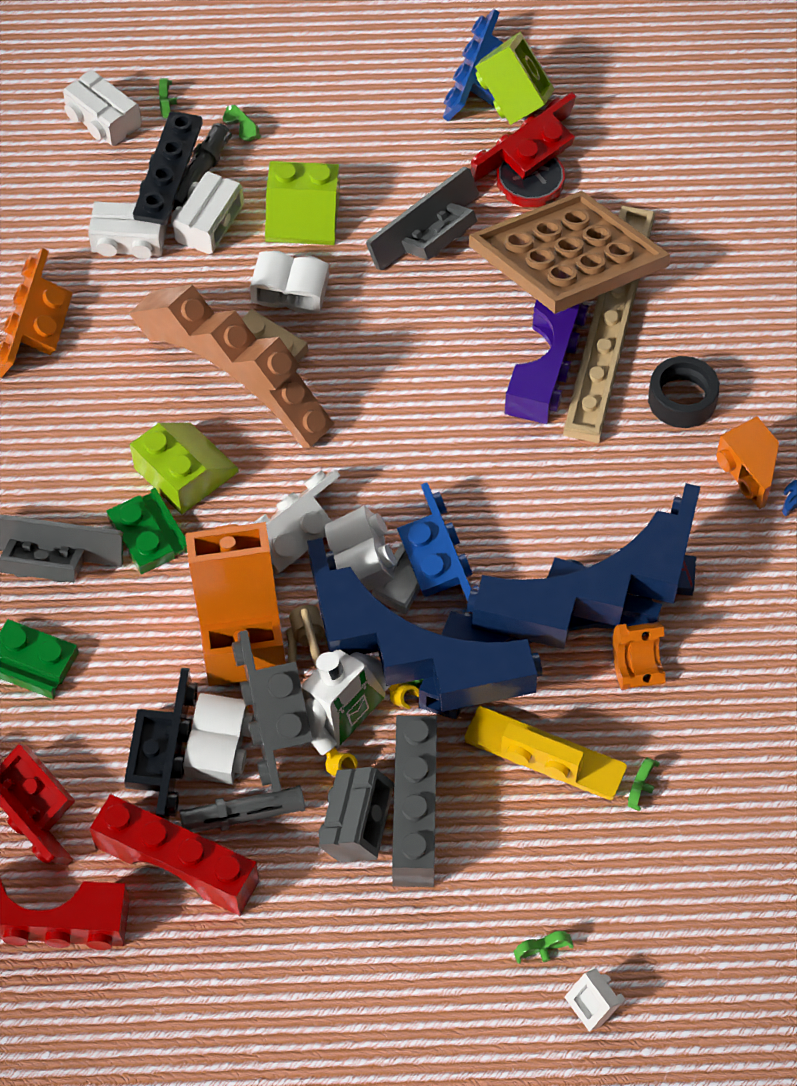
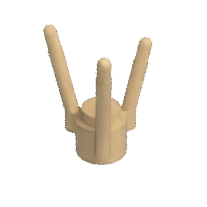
[286,605,328,669]

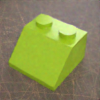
[475,31,555,125]
[265,161,340,245]
[130,423,239,515]

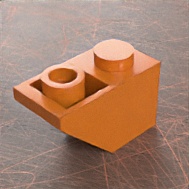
[716,416,779,509]

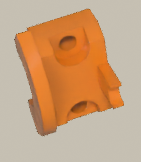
[613,622,666,690]

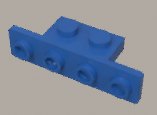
[442,9,504,121]
[397,482,479,614]

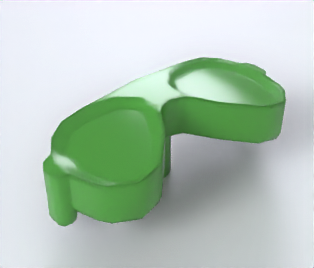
[159,78,177,118]
[223,105,261,141]
[628,757,660,811]
[513,931,574,964]

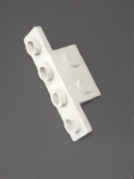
[252,470,341,574]

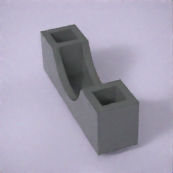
[392,715,437,887]

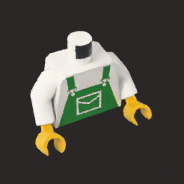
[301,650,419,776]

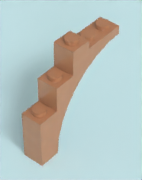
[129,284,335,448]

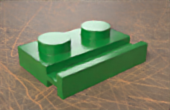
[106,488,187,575]
[0,619,79,699]

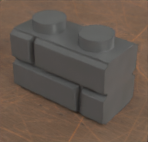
[319,767,394,862]

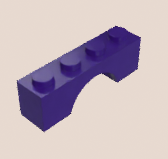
[505,300,589,424]

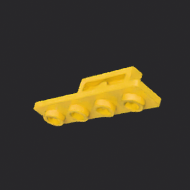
[464,706,627,800]

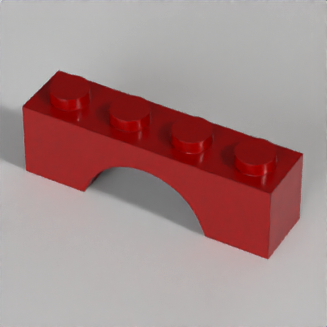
[89,794,259,916]
[0,878,130,950]

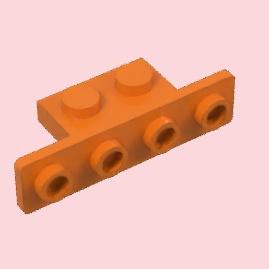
[0,247,73,378]

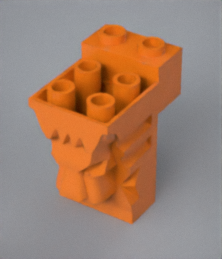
[185,522,286,686]

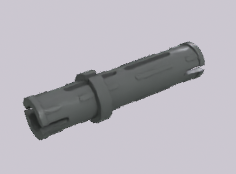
[172,123,232,210]
[179,785,305,833]

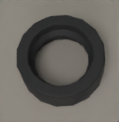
[648,356,720,428]

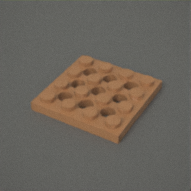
[469,191,670,314]

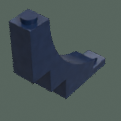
[466,483,701,649]
[307,538,543,712]

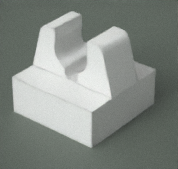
[565,968,625,1032]

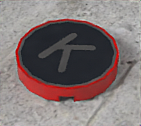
[497,156,565,207]

